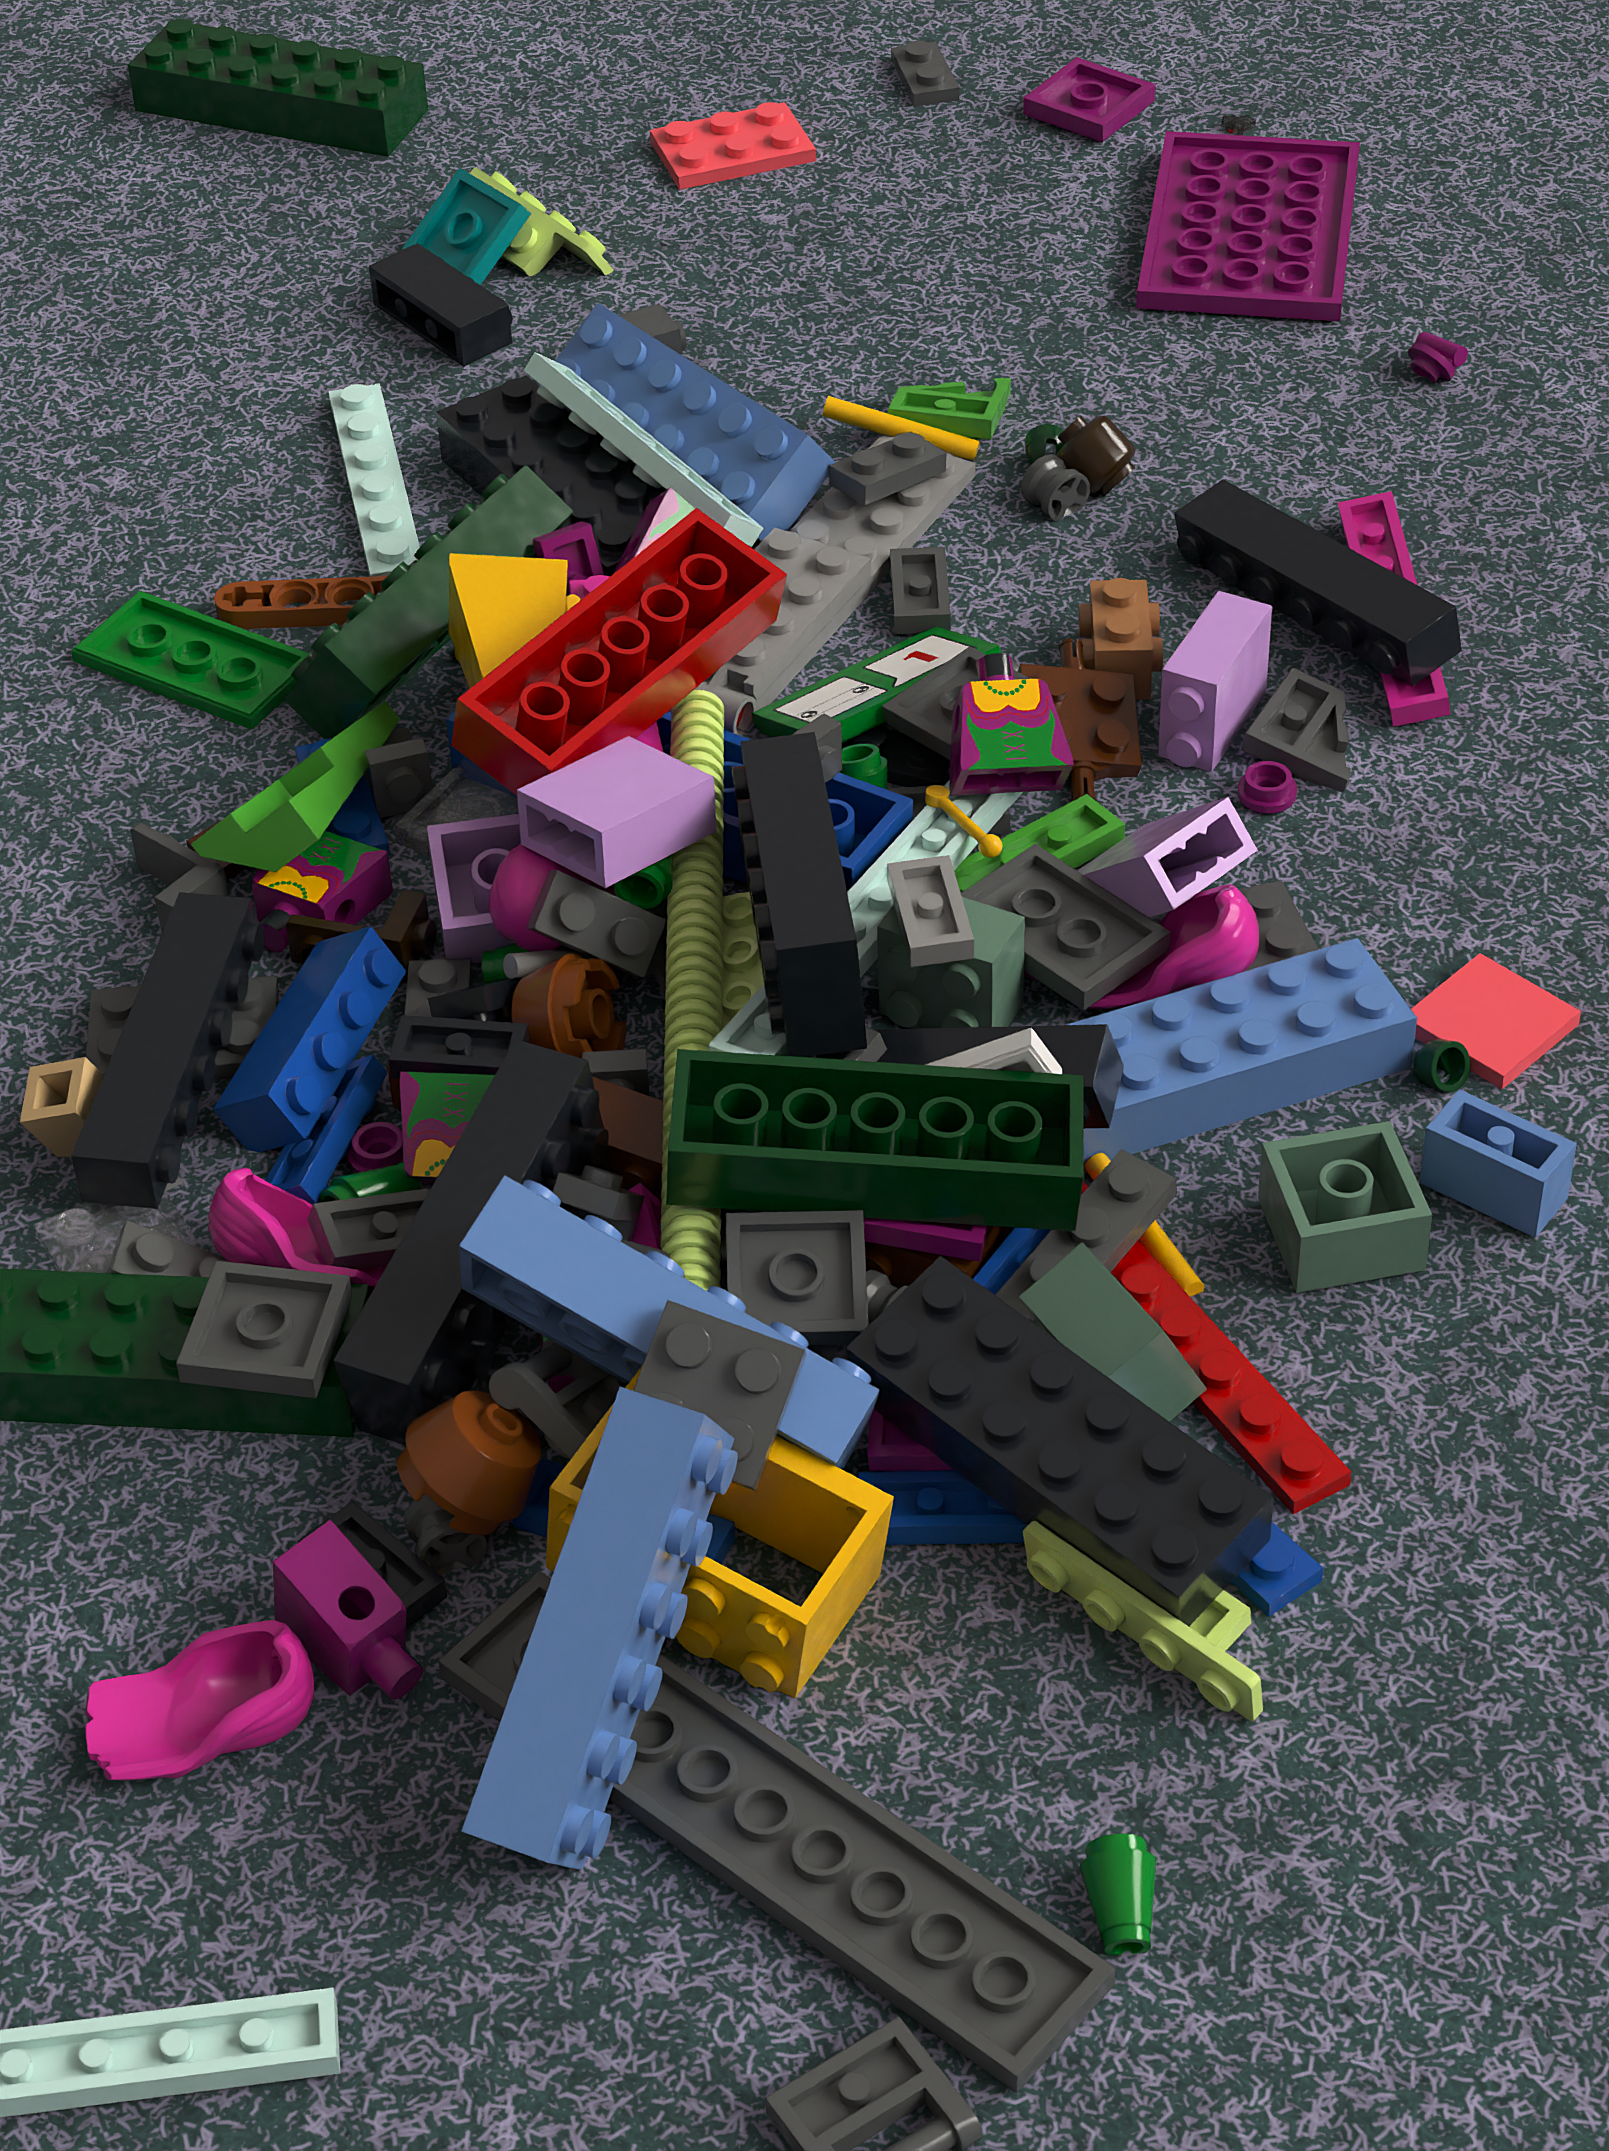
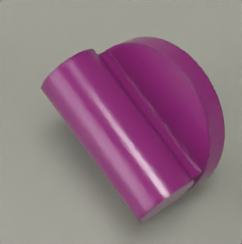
[1408,332,1468,383]

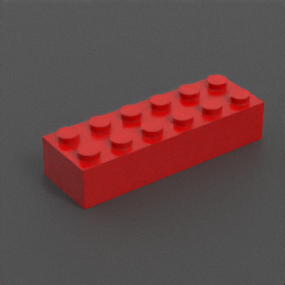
[451,508,787,796]

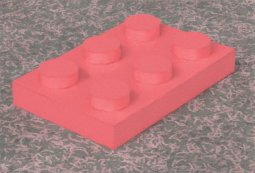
[650,102,816,190]

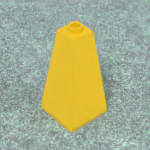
[449,553,568,689]

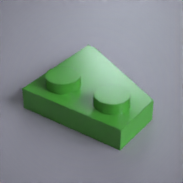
[888,378,1011,440]

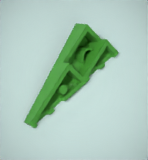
[191,701,400,872]

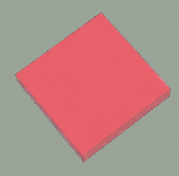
[1411,953,1581,1089]

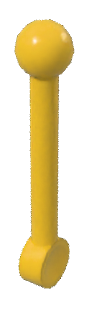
[925,785,1003,858]

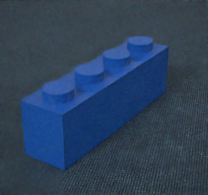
[213,926,406,1153]

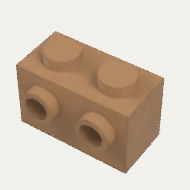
[1078,578,1163,700]

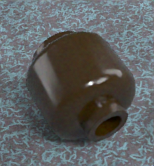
[1057,415,1136,497]

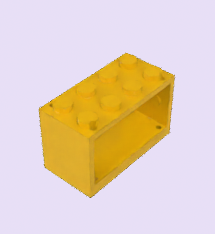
[546,1365,894,1698]

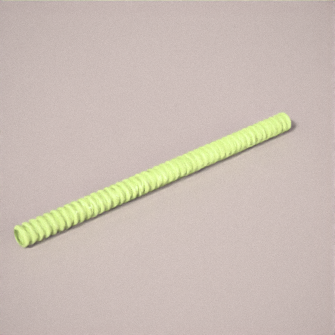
[660,690,724,1291]

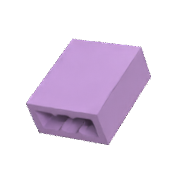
[1158,591,1272,772]
[517,736,716,888]
[1078,797,1258,917]

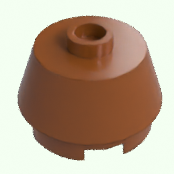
[512,953,626,1058]
[397,1391,541,1535]

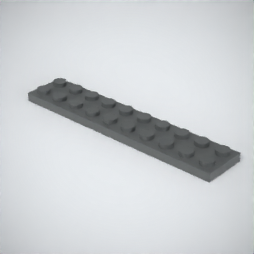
[438,1571,1116,2093]

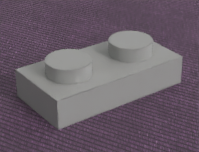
[887,855,974,967]

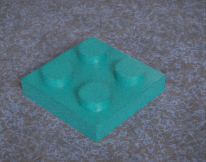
[402,167,531,285]

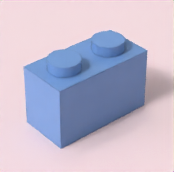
[1419,1089,1577,1238]

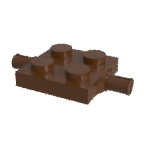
[1018,638,1142,802]

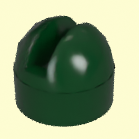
[1024,424,1064,464]
[1413,1039,1470,1092]

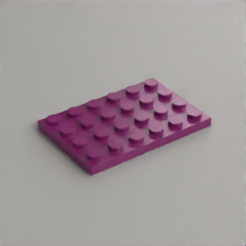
[1136,131,1360,321]

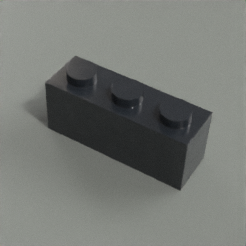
[369,243,513,367]

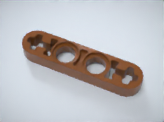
[214,576,387,629]

